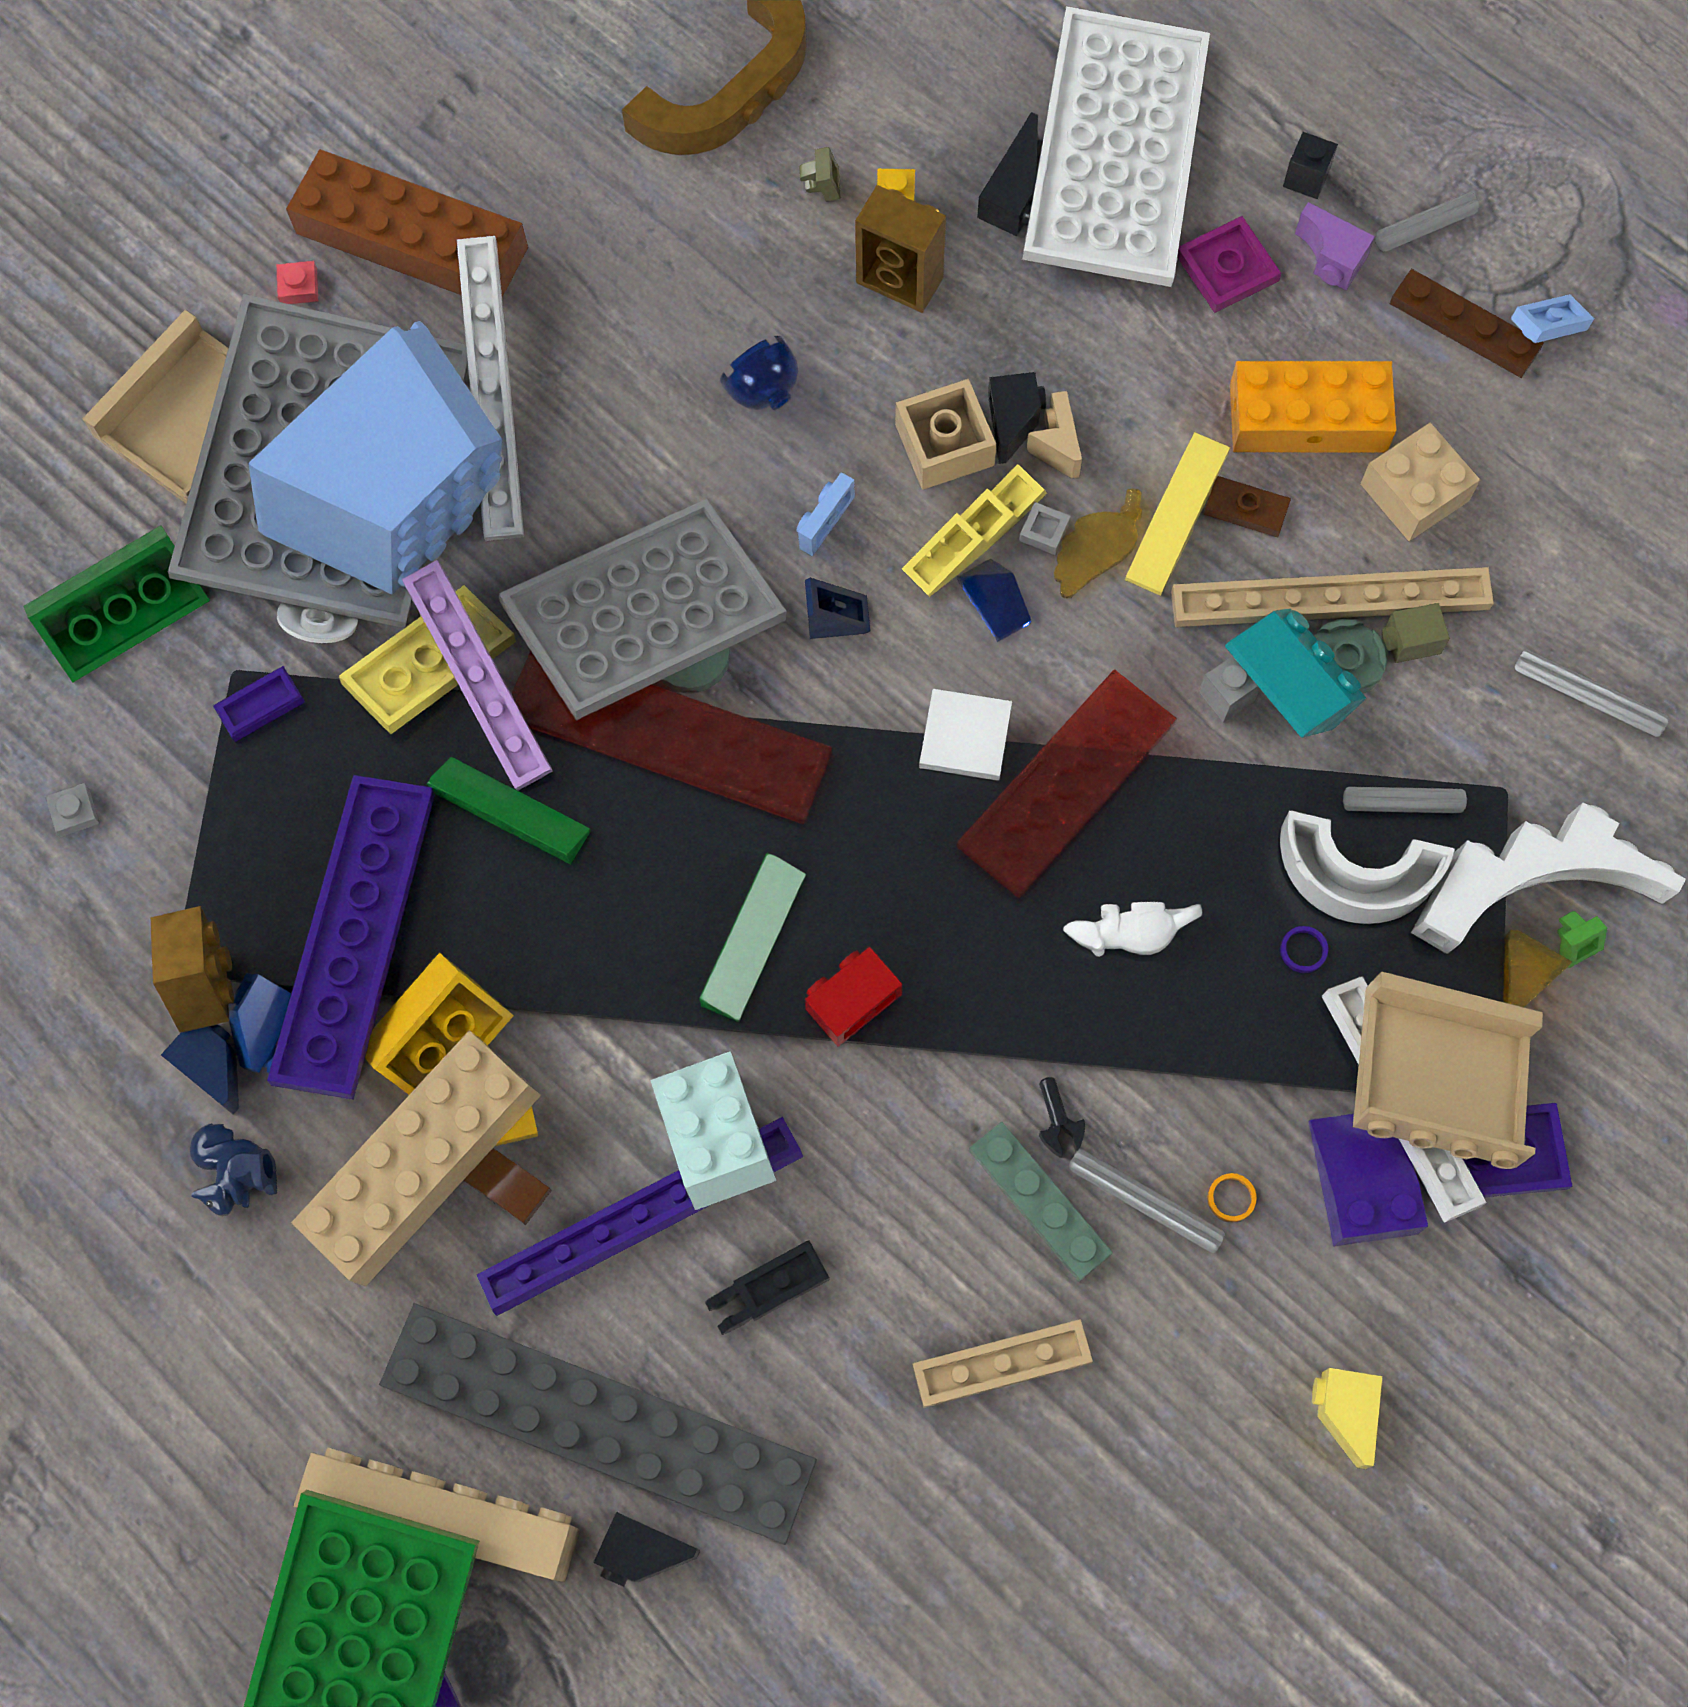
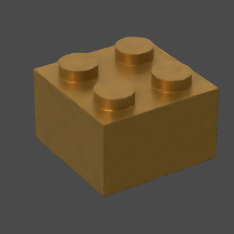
[150,906,234,1033]

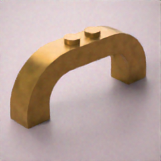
[622,0,806,155]

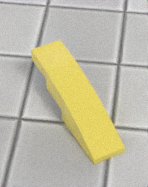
[1125,432,1230,596]
[902,464,1047,597]

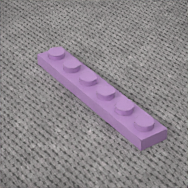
[402,560,553,791]

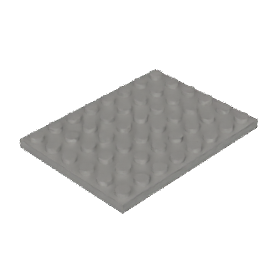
[168,294,468,628]

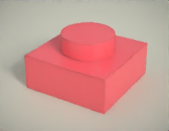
[276,261,319,304]

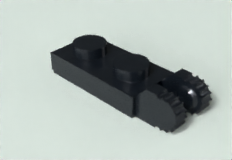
[705,1240,830,1335]

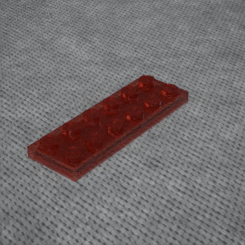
[957,669,1177,898]

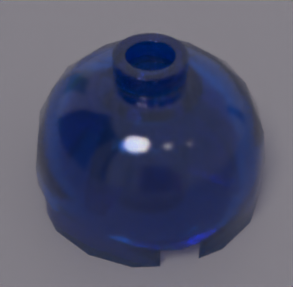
[720,335,798,410]

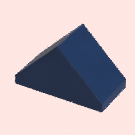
[805,577,871,639]

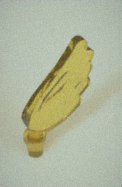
[1053,488,1142,599]

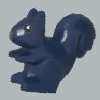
[190,1123,277,1216]

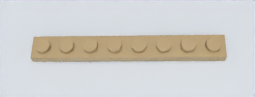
[1171,567,1494,627]

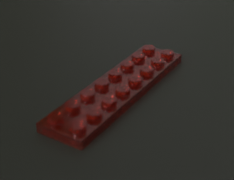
[511,651,832,824]

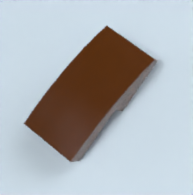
[463,1148,552,1225]

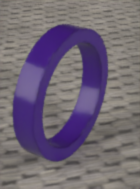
[1280,926,1328,973]

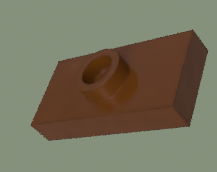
[1203,476,1291,538]

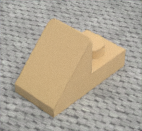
[1027,391,1082,479]

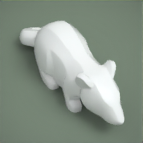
[1063,902,1202,956]

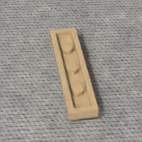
[912,1319,1093,1408]

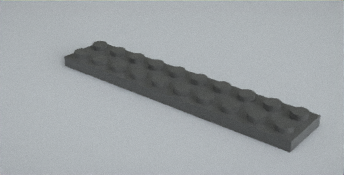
[379,1303,817,1545]

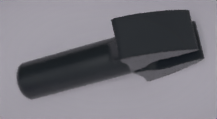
[1039,1077,1085,1158]

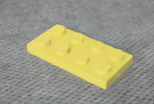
[339,585,516,734]

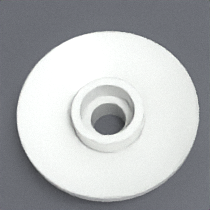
[277,602,358,643]

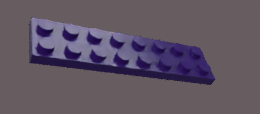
[267,775,435,1100]

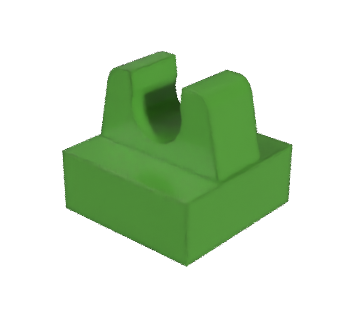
[1557,911,1607,968]

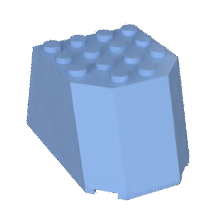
[248,321,502,595]

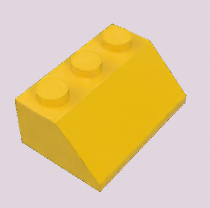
[365,952,514,1095]

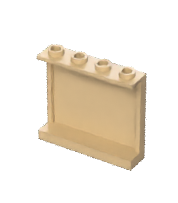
[82,310,228,503]
[1353,972,1543,1169]

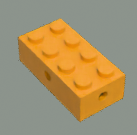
[1230,361,1396,453]

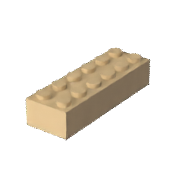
[291,1030,541,1287]
[293,1448,580,1582]

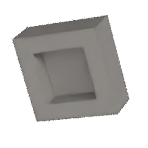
[1019,502,1071,555]
[45,783,100,837]

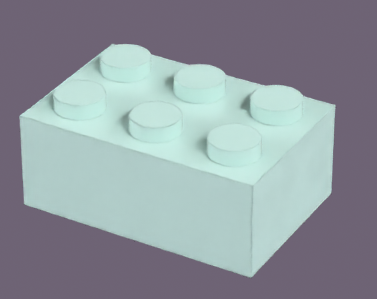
[650,1051,776,1210]

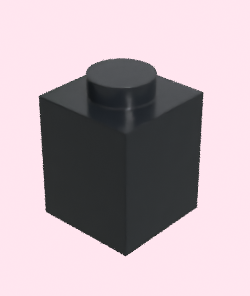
[1283,132,1338,199]

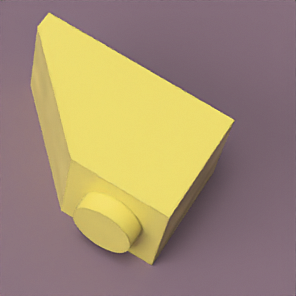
[1312,1368,1382,1469]

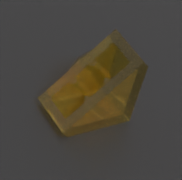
[1504,930,1573,1008]

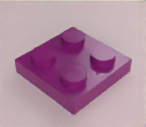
[1177,216,1281,313]

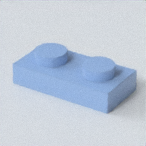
[1511,294,1594,343]
[797,472,855,556]

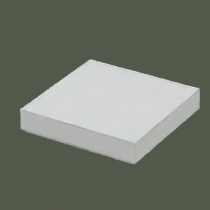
[919,689,1012,781]

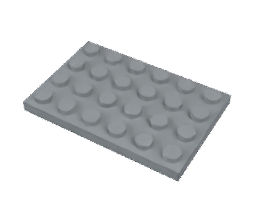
[499,499,787,720]

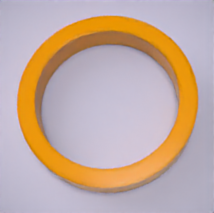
[1208,1173,1257,1222]

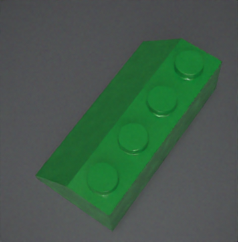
[23,525,210,682]

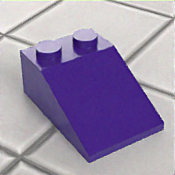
[1308,1114,1428,1247]

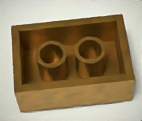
[855,185,946,313]

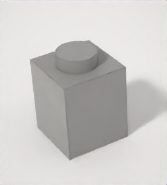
[1199,656,1260,723]

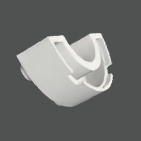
[1280,810,1455,924]

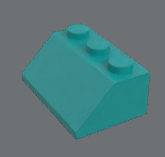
[1225,608,1367,738]

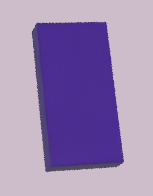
[213,666,305,742]

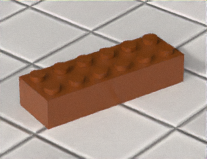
[286,149,528,297]

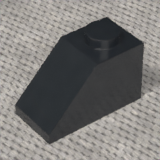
[988,372,1046,464]
[593,1512,700,1587]

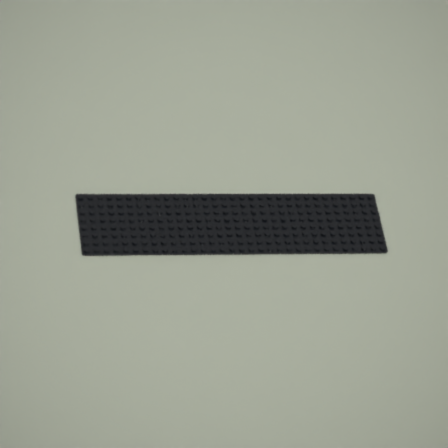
[185,670,1508,1093]

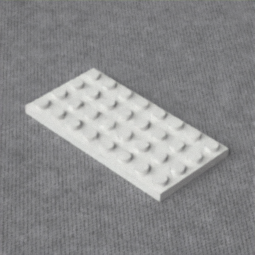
[1022,6,1210,287]

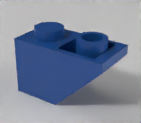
[228,973,291,1073]

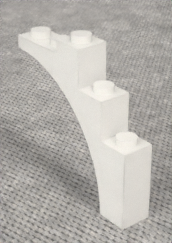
[1411,802,1686,954]

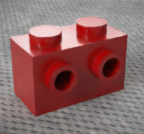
[805,947,902,1047]

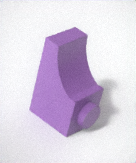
[1295,202,1375,291]

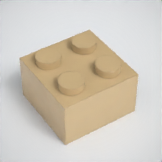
[895,379,996,490]
[1360,422,1480,542]

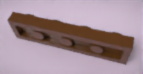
[1389,268,1544,378]

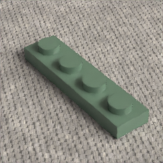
[969,1122,1113,1282]

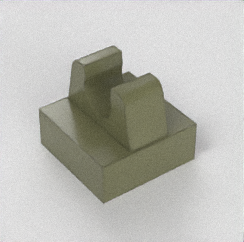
[799,147,841,202]

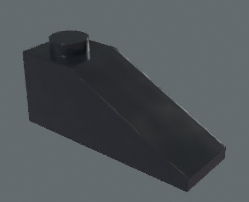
[977,112,1038,236]

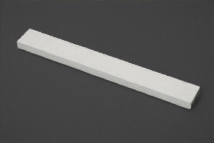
[457,236,524,541]

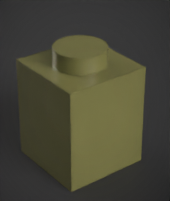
[1382,603,1450,663]

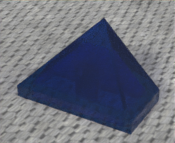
[957,559,1032,642]

